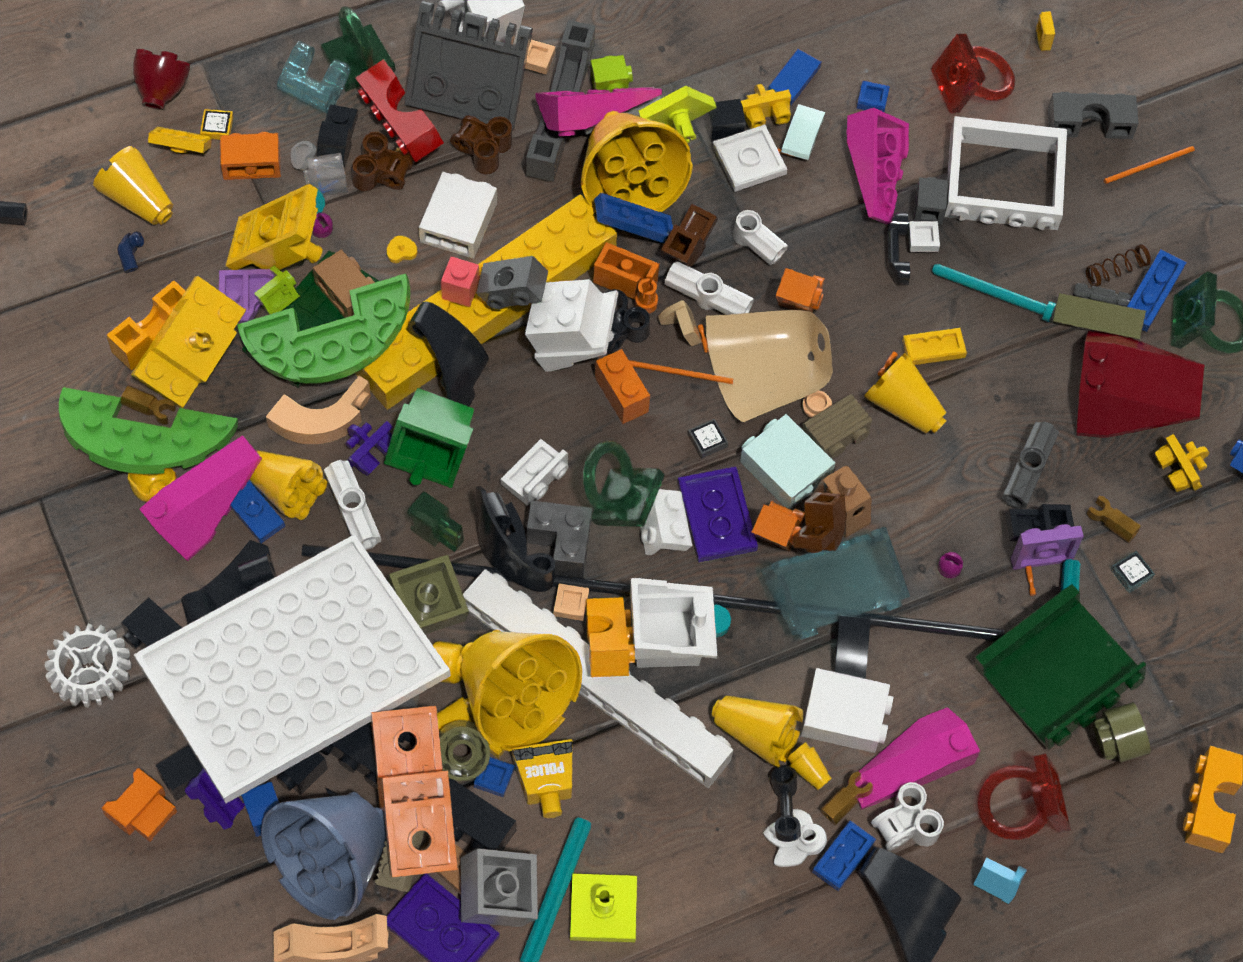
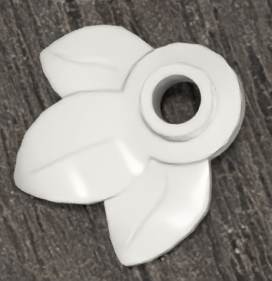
[763,809,827,867]

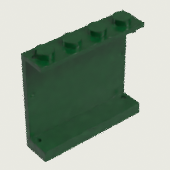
[975,584,1146,750]

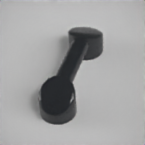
[887,212,910,285]
[771,765,801,842]

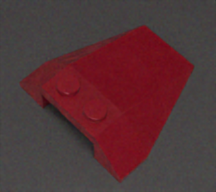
[1077,331,1205,438]

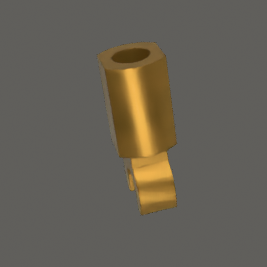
[121,385,176,424]
[1087,495,1141,543]
[820,771,873,825]

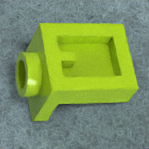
[254,265,300,315]

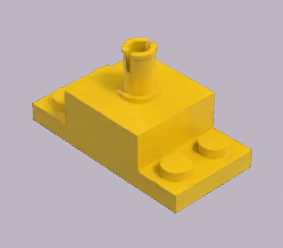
[226,184,323,270]
[131,276,246,408]

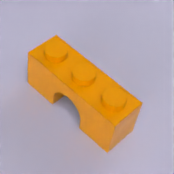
[107,281,185,370]
[586,597,635,677]
[1182,746,1243,853]

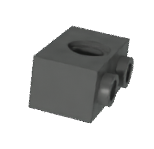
[476,256,548,309]

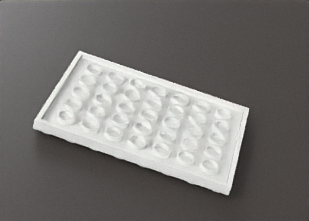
[134,534,451,803]

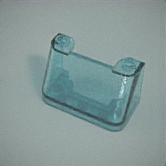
[761,527,910,640]

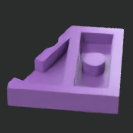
[219,269,274,327]

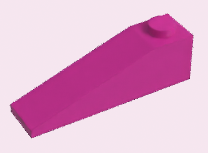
[535,87,662,136]
[846,108,909,224]
[140,435,262,561]
[848,707,980,810]

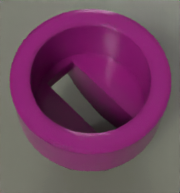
[312,212,333,238]
[938,552,963,578]

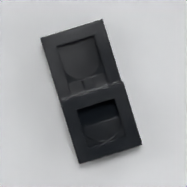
[505,502,527,556]
[834,614,870,679]

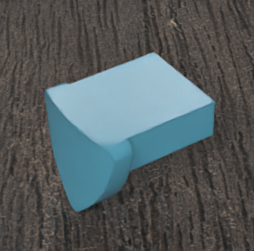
[973,858,1027,904]

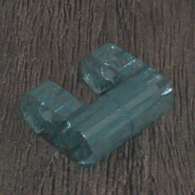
[277,41,351,114]

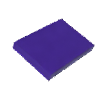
[677,467,758,562]
[387,874,500,962]

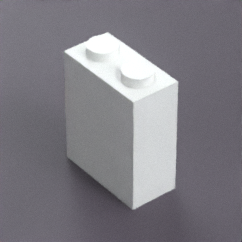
[419,172,497,259]
[801,668,894,753]

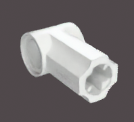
[733,210,788,265]

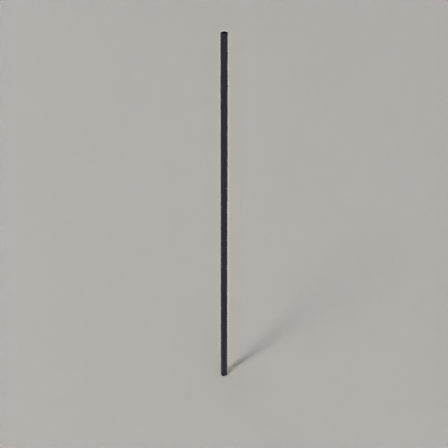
[302,544,1004,641]

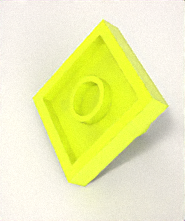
[639,86,717,143]
[570,874,637,943]

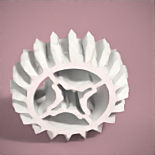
[45,623,132,708]

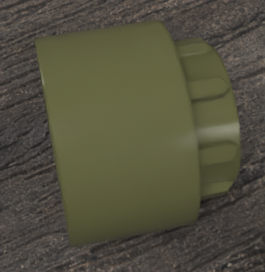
[1093,702,1151,763]
[439,720,490,781]

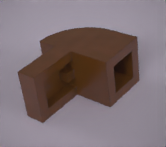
[661,204,718,266]
[793,492,846,553]

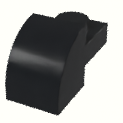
[317,104,358,168]
[1005,504,1074,541]

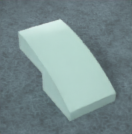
[781,104,825,160]

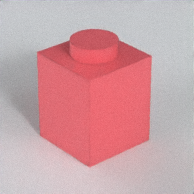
[441,257,480,307]

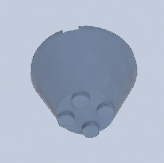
[261,792,387,920]

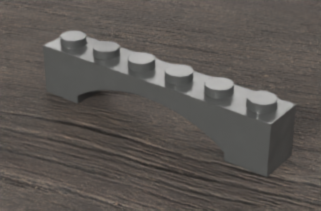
[526,20,595,182]

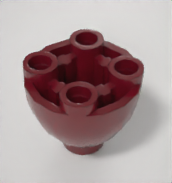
[133,49,190,109]

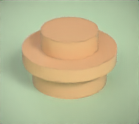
[802,390,832,418]

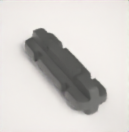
[1073,283,1131,307]

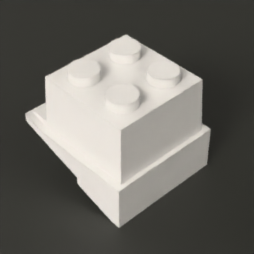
[439,0,525,45]
[525,279,618,372]
[630,578,717,668]

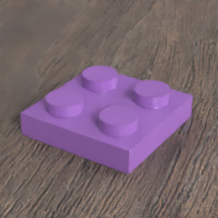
[1011,524,1084,570]

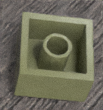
[387,555,469,635]

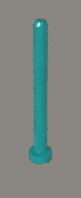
[932,264,1056,322]

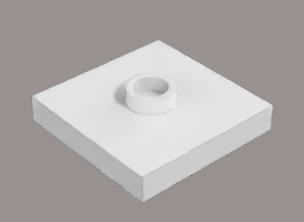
[713,125,787,192]

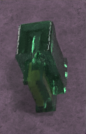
[407,491,464,552]

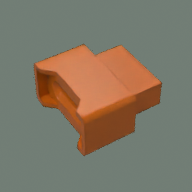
[102,768,177,842]

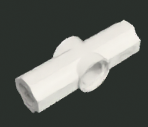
[665,261,754,315]
[324,460,381,550]

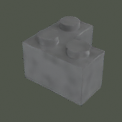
[527,500,592,578]

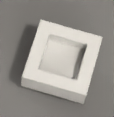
[908,221,940,252]

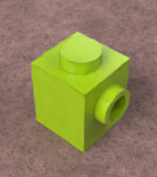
[590,55,633,92]

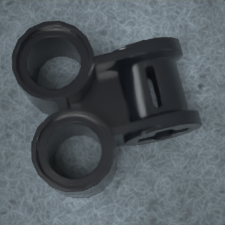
[606,289,650,355]

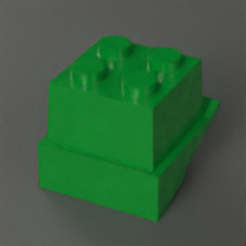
[384,388,474,488]

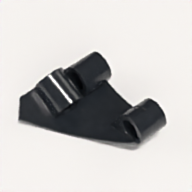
[408,302,489,407]
[476,486,555,592]
[181,540,276,625]
[859,847,962,962]

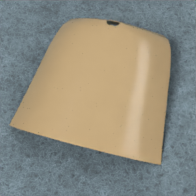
[706,310,833,422]

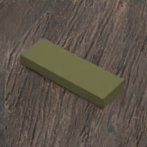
[1053,293,1146,340]

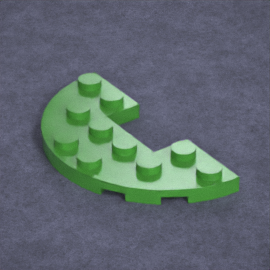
[237,273,410,383]
[59,387,238,474]

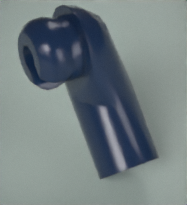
[117,231,144,273]

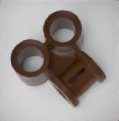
[450,115,512,175]
[352,132,414,191]

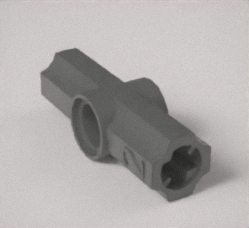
[1002,421,1059,509]

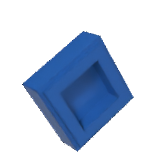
[856,81,890,112]
[474,757,515,798]

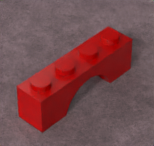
[356,59,444,162]

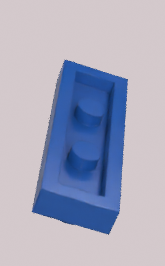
[594,193,673,244]
[1127,250,1187,332]

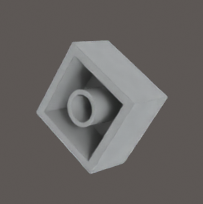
[461,849,538,927]

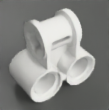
[871,782,944,850]

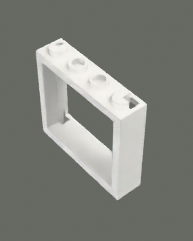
[944,116,1067,230]

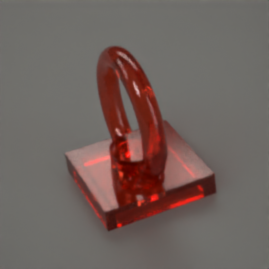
[931,34,1015,113]
[977,753,1071,840]

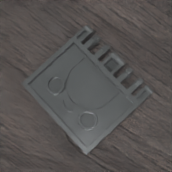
[405,1,533,131]

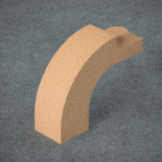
[266,375,371,444]
[273,914,389,962]

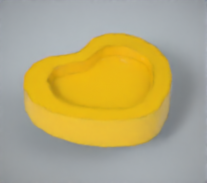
[387,236,417,263]

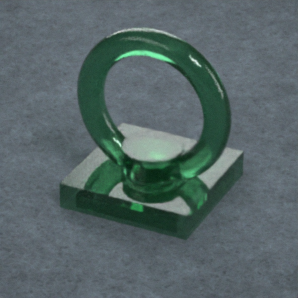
[321,6,396,92]
[1171,271,1243,354]
[583,441,665,527]

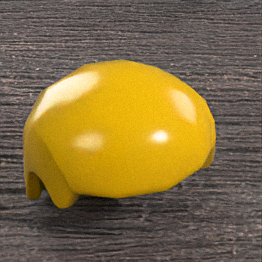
[127,468,177,502]

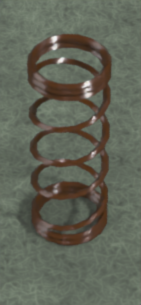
[1086,244,1151,287]

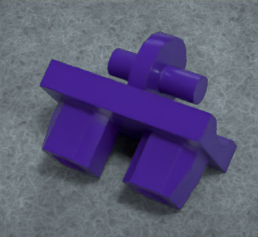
[345,421,393,476]
[185,768,245,829]

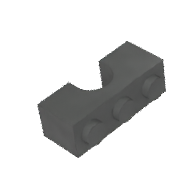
[1048,92,1139,139]

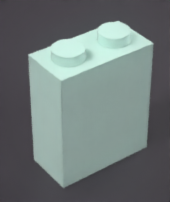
[740,414,835,509]

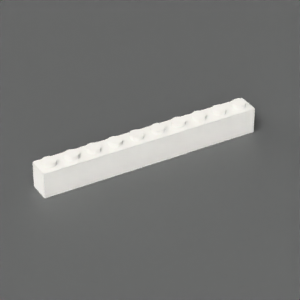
[463,569,733,789]

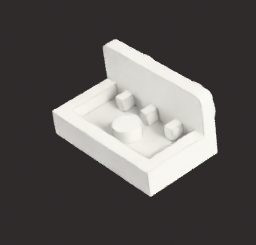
[501,439,569,506]
[636,488,692,555]

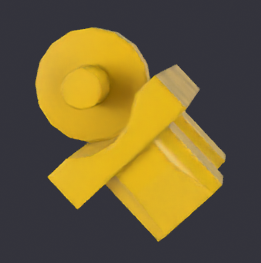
[741,84,791,129]
[1155,434,1209,492]

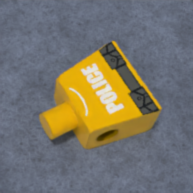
[512,739,573,818]

